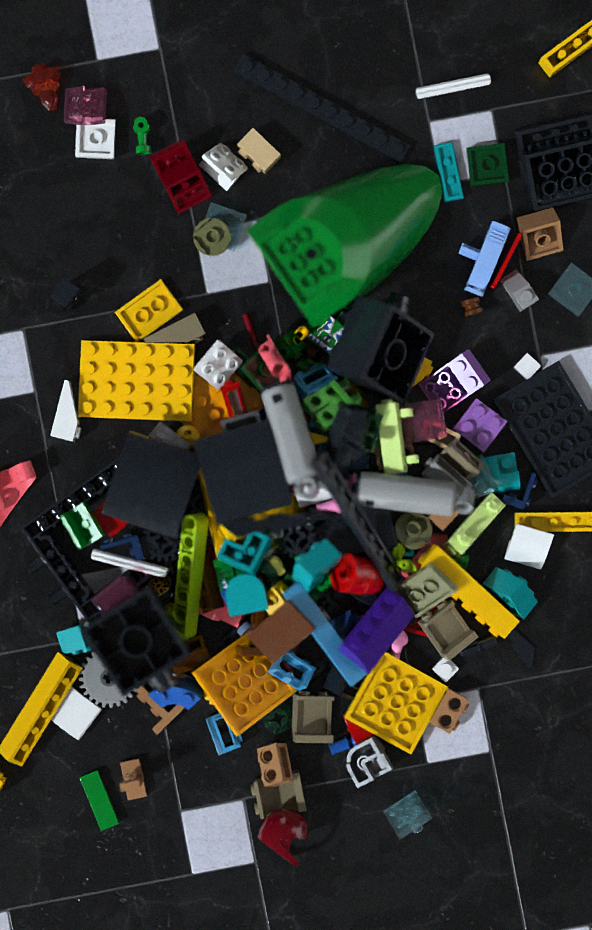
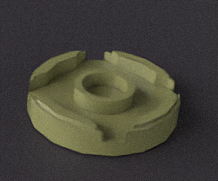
[193,218,231,257]
[394,512,433,549]

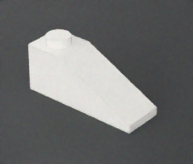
[50,380,82,442]

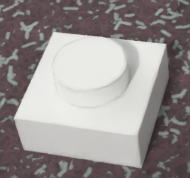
[432,658,459,682]

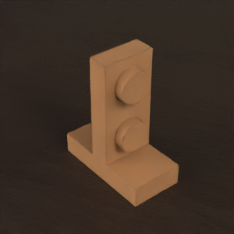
[136,684,185,735]
[120,758,147,800]

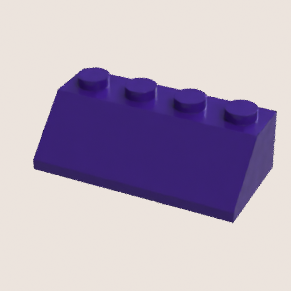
[338,587,415,674]

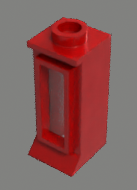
[220,380,248,418]

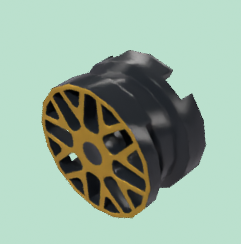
[149,576,176,605]

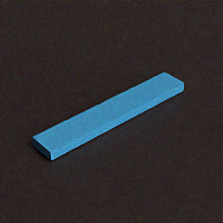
[282,581,366,686]

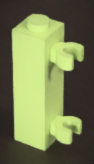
[376,399,419,474]
[443,492,506,558]

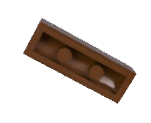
[199,552,225,614]

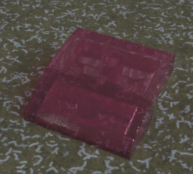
[64,86,107,125]
[400,398,447,444]
[92,576,140,611]

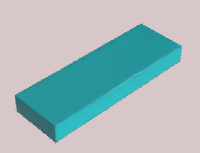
[433,142,464,202]

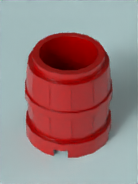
[330,553,385,595]

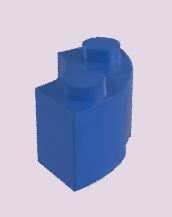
[148,677,205,710]

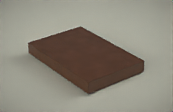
[247,599,316,664]

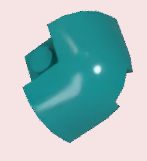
[478,452,520,493]

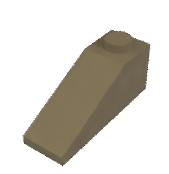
[144,313,206,344]

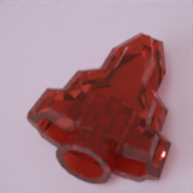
[22,64,61,112]

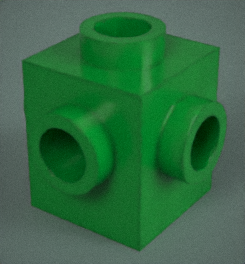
[274,328,307,363]

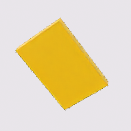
[115,279,184,342]

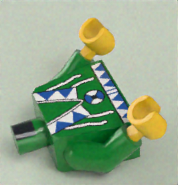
[294,312,346,356]

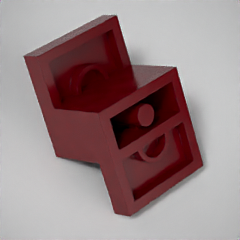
[149,139,212,214]

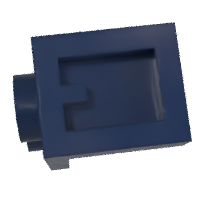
[501,472,538,510]
[100,533,145,560]

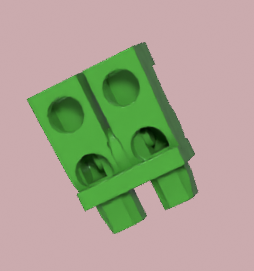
[302,379,362,435]

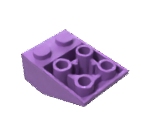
[418,349,491,415]

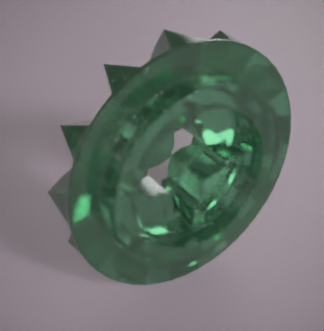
[258,559,278,585]
[263,703,292,733]

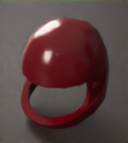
[257,809,308,867]

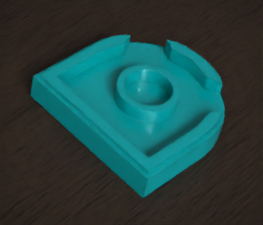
[226,574,269,617]

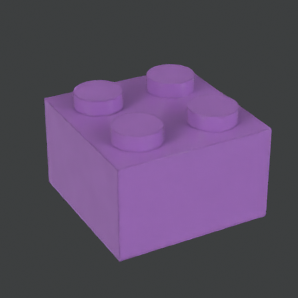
[452,398,507,453]

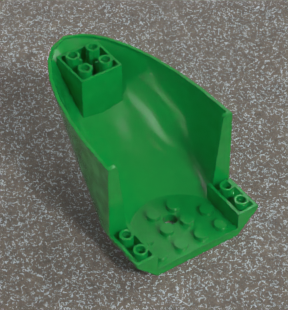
[246,164,442,327]

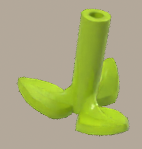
[391,543,417,573]

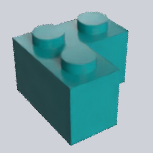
[217,532,272,576]
[292,538,342,593]
[482,567,537,619]
[56,623,92,656]

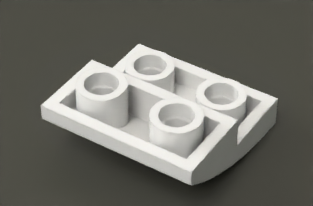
[504,523,554,569]
[51,686,102,740]

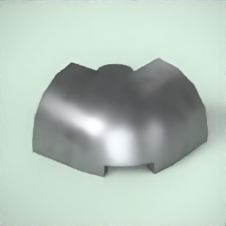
[346,736,393,788]

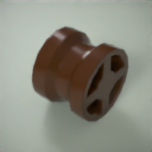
[461,297,483,317]

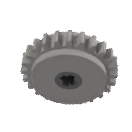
[79,651,137,708]

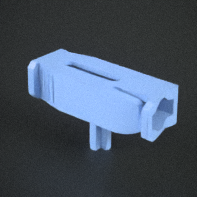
[458,221,511,297]

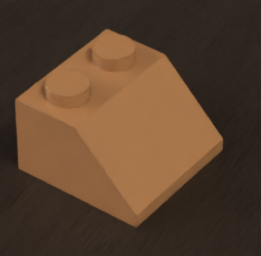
[516,208,563,261]

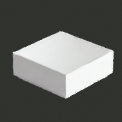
[514,353,541,379]

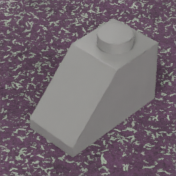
[500,270,539,312]

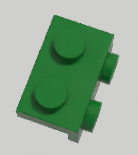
[60,501,105,549]

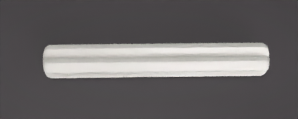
[416,73,491,99]
[91,549,167,577]

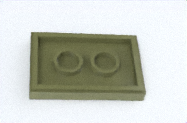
[395,562,458,618]

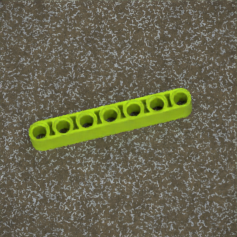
[173,512,208,639]

